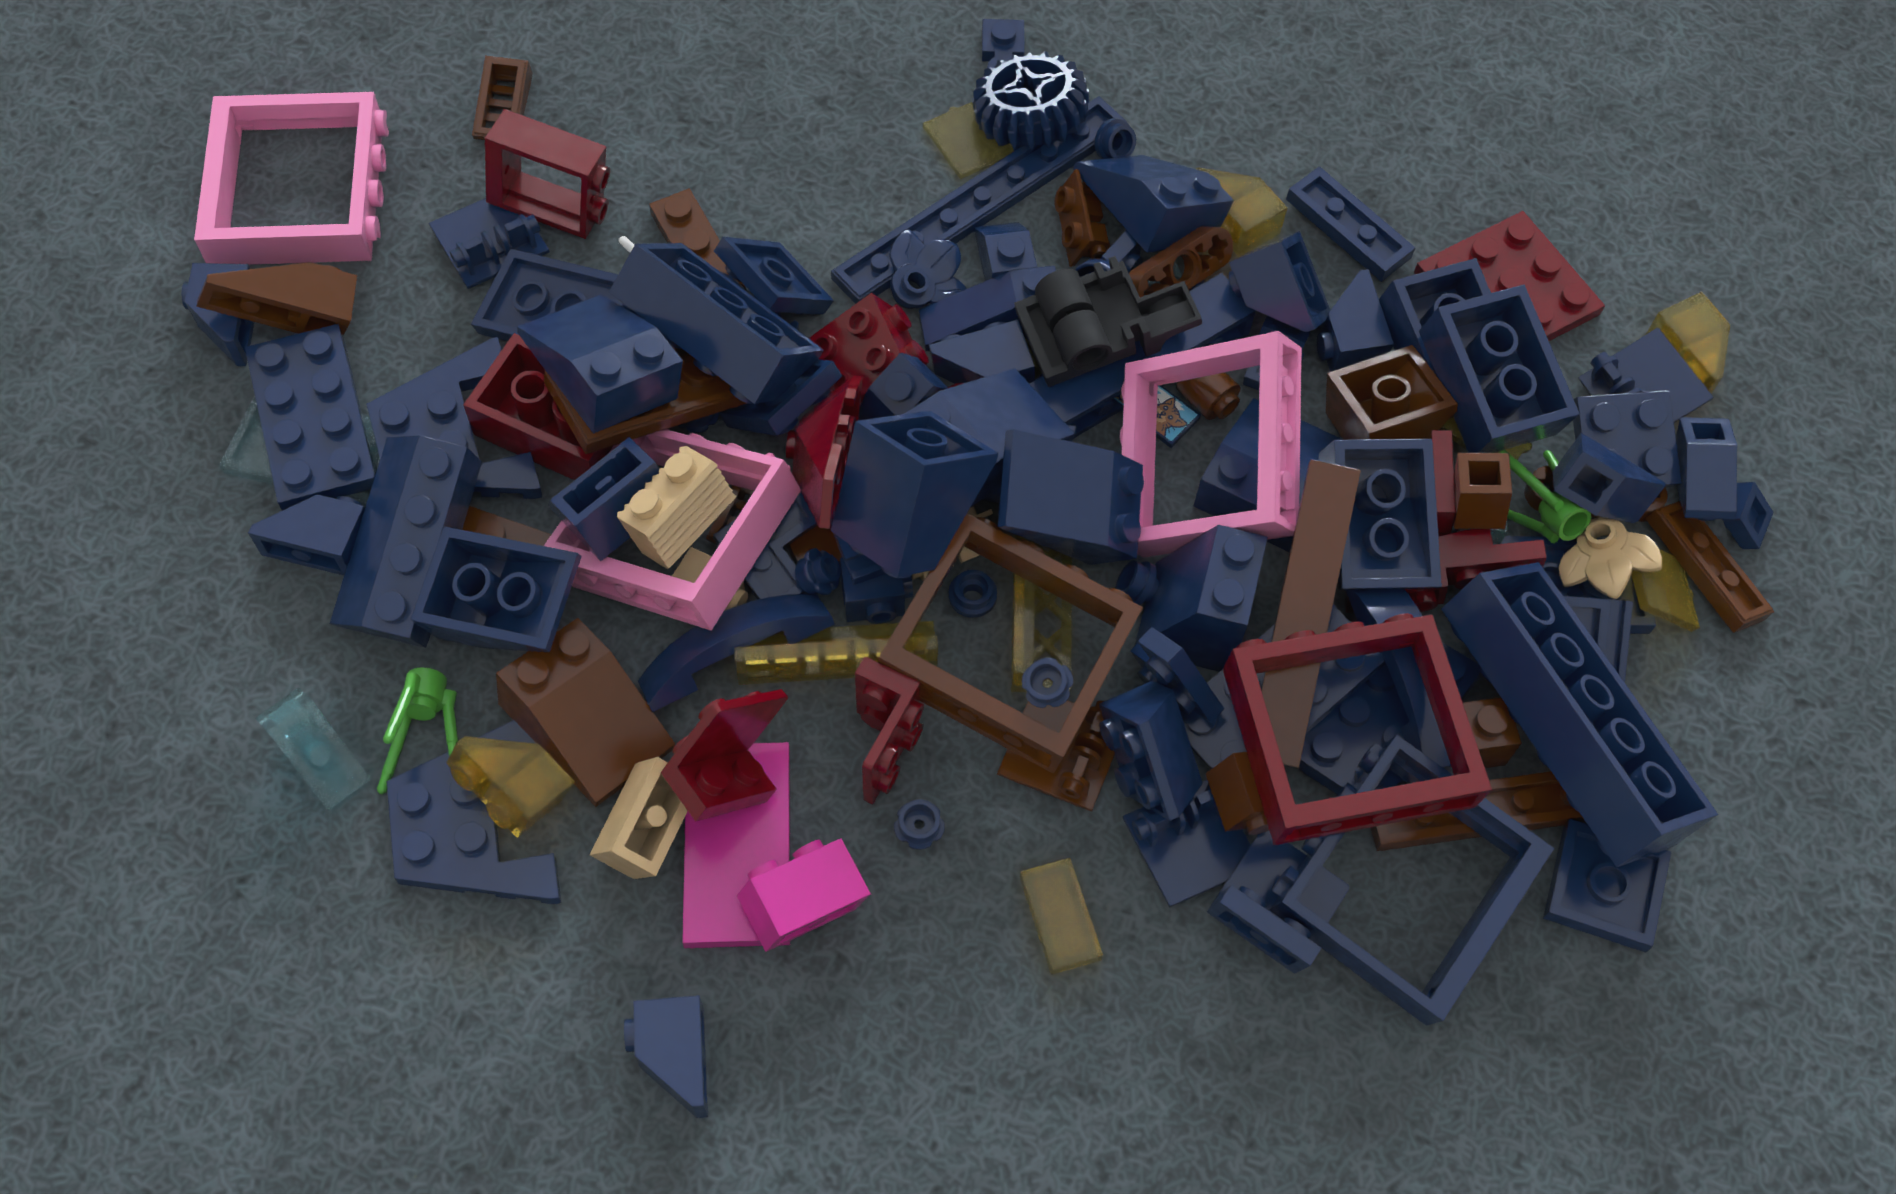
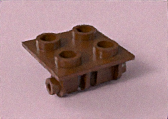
[997,700,1115,812]

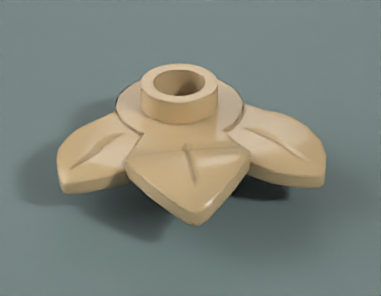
[1559,517,1662,599]

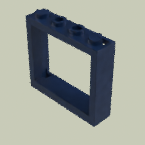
[1269,735,1554,1026]

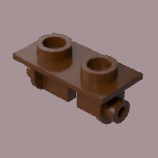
[1055,169,1111,267]

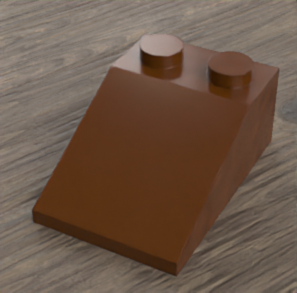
[496,618,675,807]

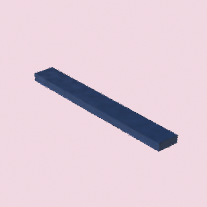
[831,96,1127,304]

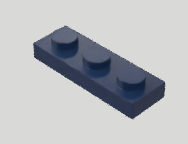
[1286,166,1415,282]

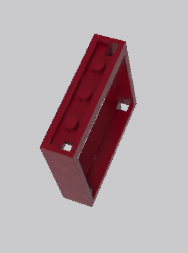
[1223,613,1492,845]

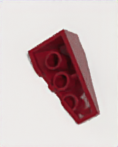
[786,376,863,529]

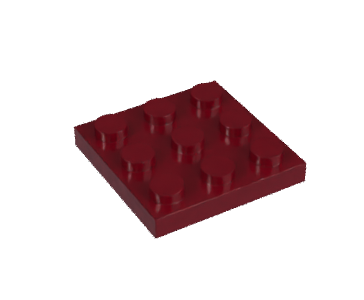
[1414,211,1605,341]

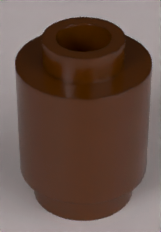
[1176,372,1241,420]

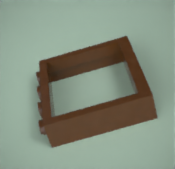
[878,513,1143,774]

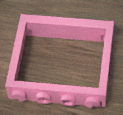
[194,92,389,265]
[1120,331,1302,557]
[544,429,801,631]

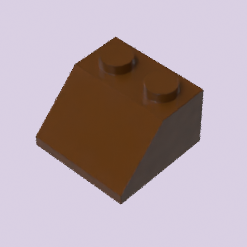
[1326,345,1458,440]

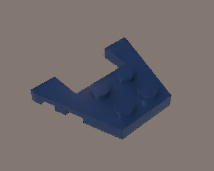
[366,337,542,499]
[387,720,561,904]

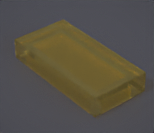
[1020,858,1103,975]

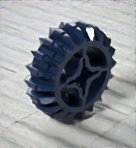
[972,51,1090,151]

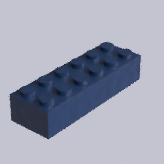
[1441,562,1719,867]

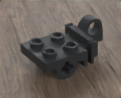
[1014,256,1202,387]

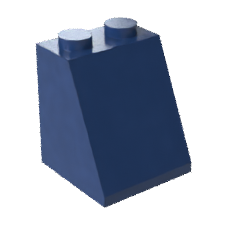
[831,411,999,578]
[1135,525,1268,672]

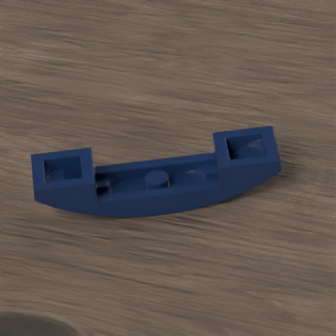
[1345,589,1451,768]
[638,594,835,712]

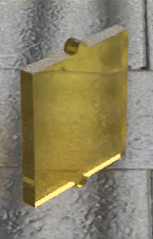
[923,102,1014,179]
[1630,549,1700,632]

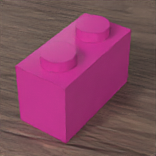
[736,838,871,952]

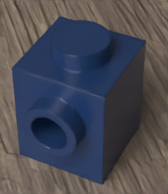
[840,558,913,624]

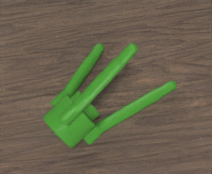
[1498,449,1591,543]
[377,667,460,794]

